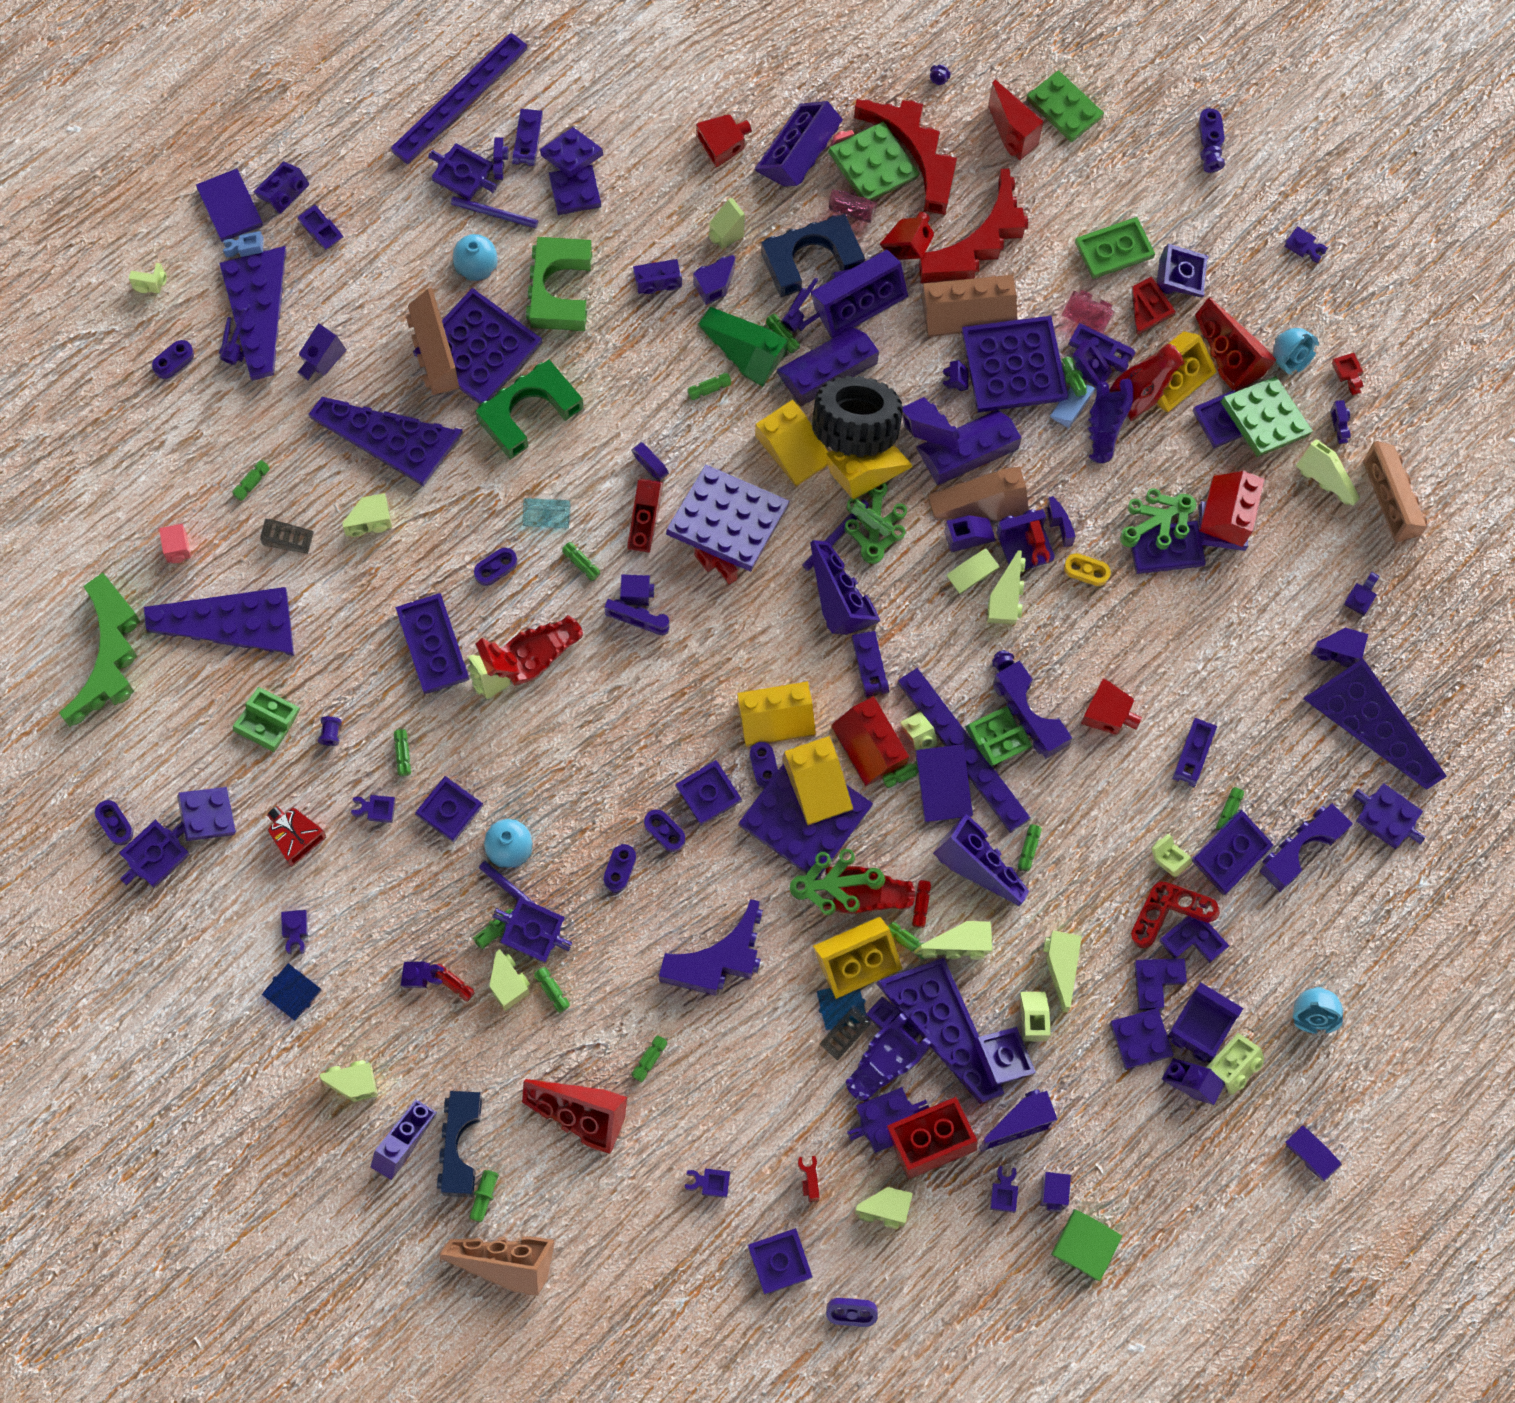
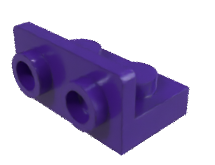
[253,161,309,214]
[633,259,682,294]

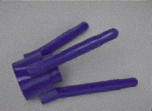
[781,278,819,332]
[219,308,247,365]

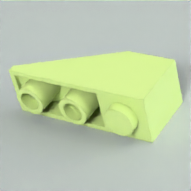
[1296,439,1360,506]
[987,550,1025,625]
[467,655,511,699]
[914,921,993,960]

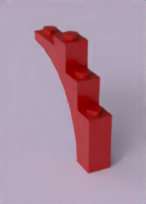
[854,99,957,215]
[918,168,1028,284]

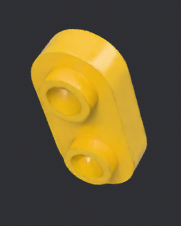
[1064,553,1111,586]

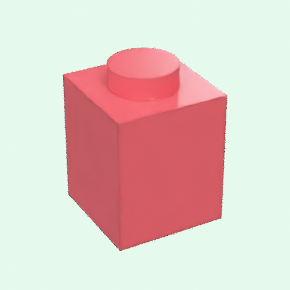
[159,524,191,563]

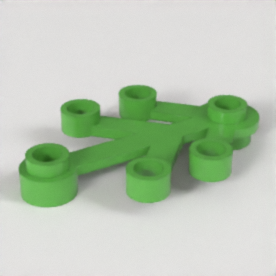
[844,482,907,564]
[1120,488,1197,550]
[790,849,885,915]

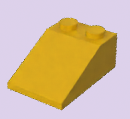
[755,399,828,487]
[826,445,912,500]
[782,736,853,825]

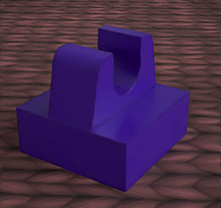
[943,360,968,391]

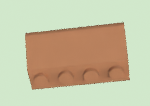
[921,275,1017,337]
[405,288,459,395]
[1363,441,1427,543]

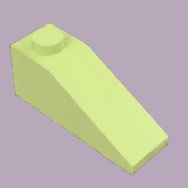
[1043,931,1082,1013]

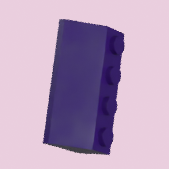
[755,101,843,187]
[811,250,909,338]
[776,327,879,407]
[916,410,1022,486]

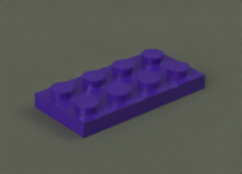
[395,593,470,695]

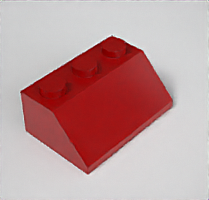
[1199,471,1265,547]
[831,696,909,787]
[887,1097,978,1180]

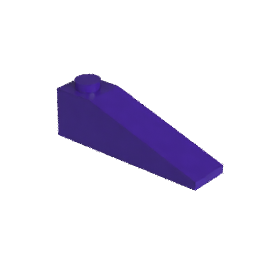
[810,540,881,635]

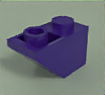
[693,255,735,305]
[944,515,996,553]
[1311,627,1368,668]
[1162,1058,1225,1105]

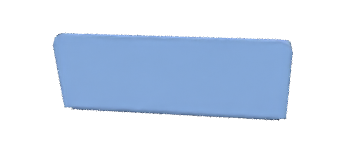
[1050,384,1095,428]

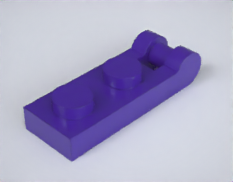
[512,108,543,167]
[1068,323,1136,373]
[604,599,670,636]
[852,631,889,697]
[1172,718,1217,788]

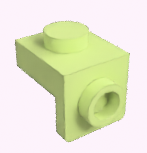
[129,263,167,294]
[900,712,938,751]
[1151,834,1193,878]

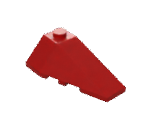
[1195,298,1277,392]
[522,1079,627,1154]

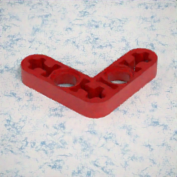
[1131,881,1220,949]

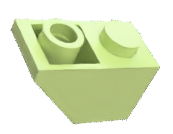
[342,493,392,537]
[489,950,530,1011]
[1020,992,1051,1042]
[320,1061,378,1102]
[854,1187,913,1229]

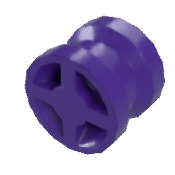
[1200,146,1225,173]

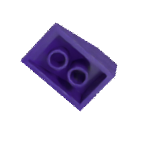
[979,1089,1058,1152]

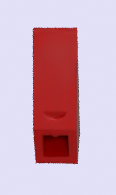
[627,478,664,553]

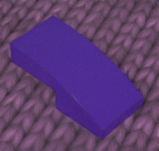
[297,204,344,250]
[1046,496,1076,547]
[866,997,920,1040]
[1285,1125,1342,1182]

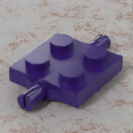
[428,143,497,201]
[1352,783,1426,850]
[119,819,190,888]
[492,897,572,963]
[847,1087,929,1154]

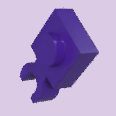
[493,137,509,180]
[1284,226,1328,263]
[1330,400,1351,444]
[351,795,396,823]
[281,910,308,954]
[400,961,444,988]
[990,1166,1018,1213]
[685,1168,730,1198]

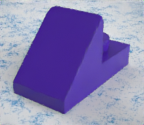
[1072,339,1113,386]

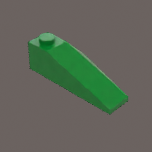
[698,307,788,387]

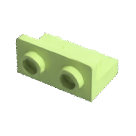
[1206,1033,1265,1095]

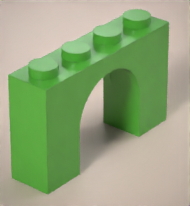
[526,237,592,331]

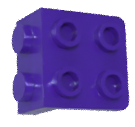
[996,509,1055,570]

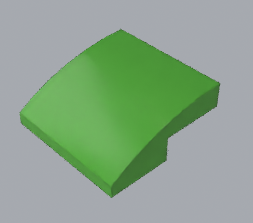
[233,687,300,752]
[965,706,1032,766]
[1051,1209,1122,1281]

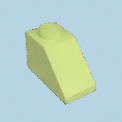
[708,198,745,250]

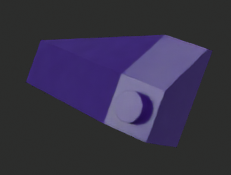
[933,814,1029,906]

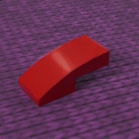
[694,548,738,585]

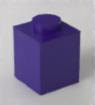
[620,574,654,606]
[1040,1172,1071,1212]

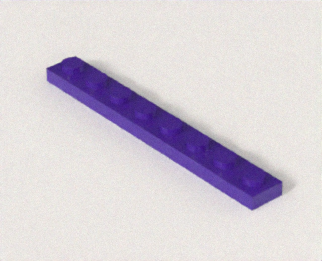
[391,32,528,164]
[898,668,1031,833]

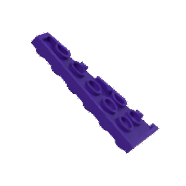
[219,246,287,381]
[309,397,463,487]
[144,587,294,656]
[1303,658,1447,790]
[876,958,1005,1104]

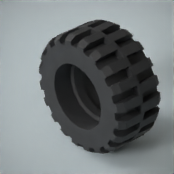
[812,376,903,457]

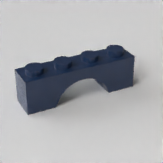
[437,1091,482,1198]

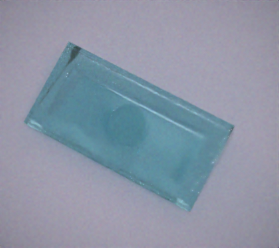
[523,498,571,528]

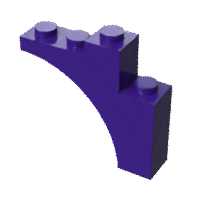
[659,899,763,996]

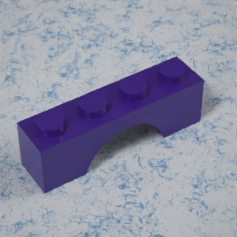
[993,660,1072,759]
[1260,803,1353,892]

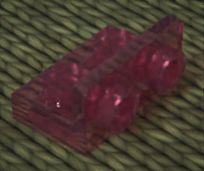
[829,189,878,223]
[1062,289,1115,334]

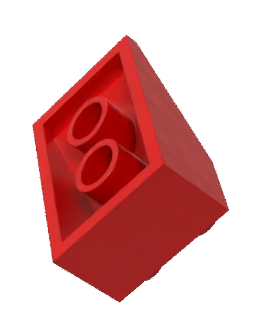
[988,79,1044,161]

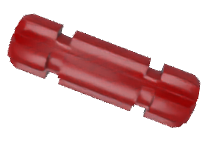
[912,880,931,928]
[435,963,475,1002]

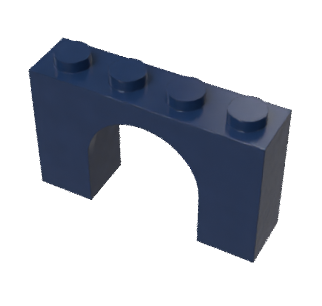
[761,214,865,298]

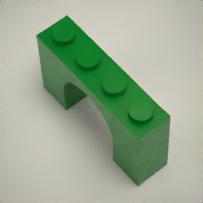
[475,359,584,460]

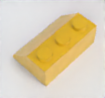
[1157,331,1217,412]
[737,681,816,747]
[813,917,903,999]

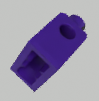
[297,323,347,381]

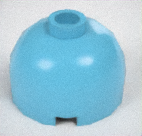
[453,234,498,281]
[1273,328,1319,375]
[484,819,533,868]
[1293,987,1343,1034]

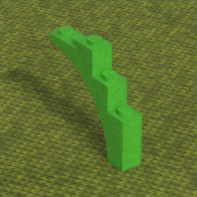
[59,572,140,727]

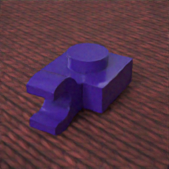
[1343,572,1380,616]

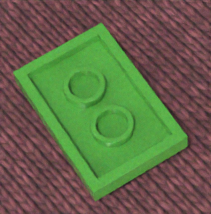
[1026,70,1104,143]
[1075,217,1155,279]

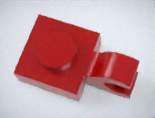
[1331,352,1364,396]
[1025,520,1050,566]
[798,1156,820,1202]

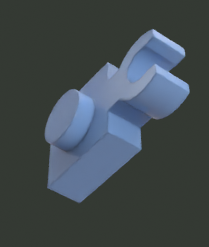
[223,231,264,258]

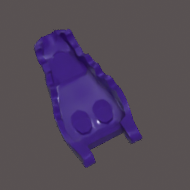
[1088,379,1133,464]
[845,1013,932,1101]

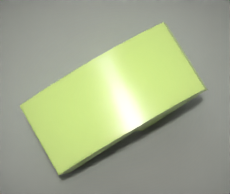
[946,548,1000,594]

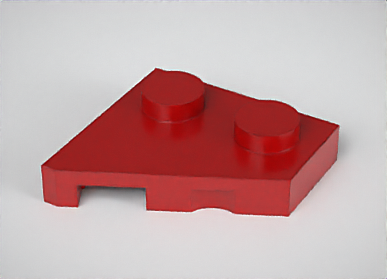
[1131,276,1176,335]
[475,638,520,679]

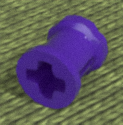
[318,716,342,746]

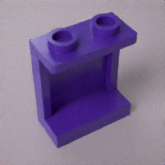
[1167,982,1244,1063]

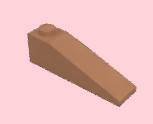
[928,466,1029,522]
[440,1236,555,1296]

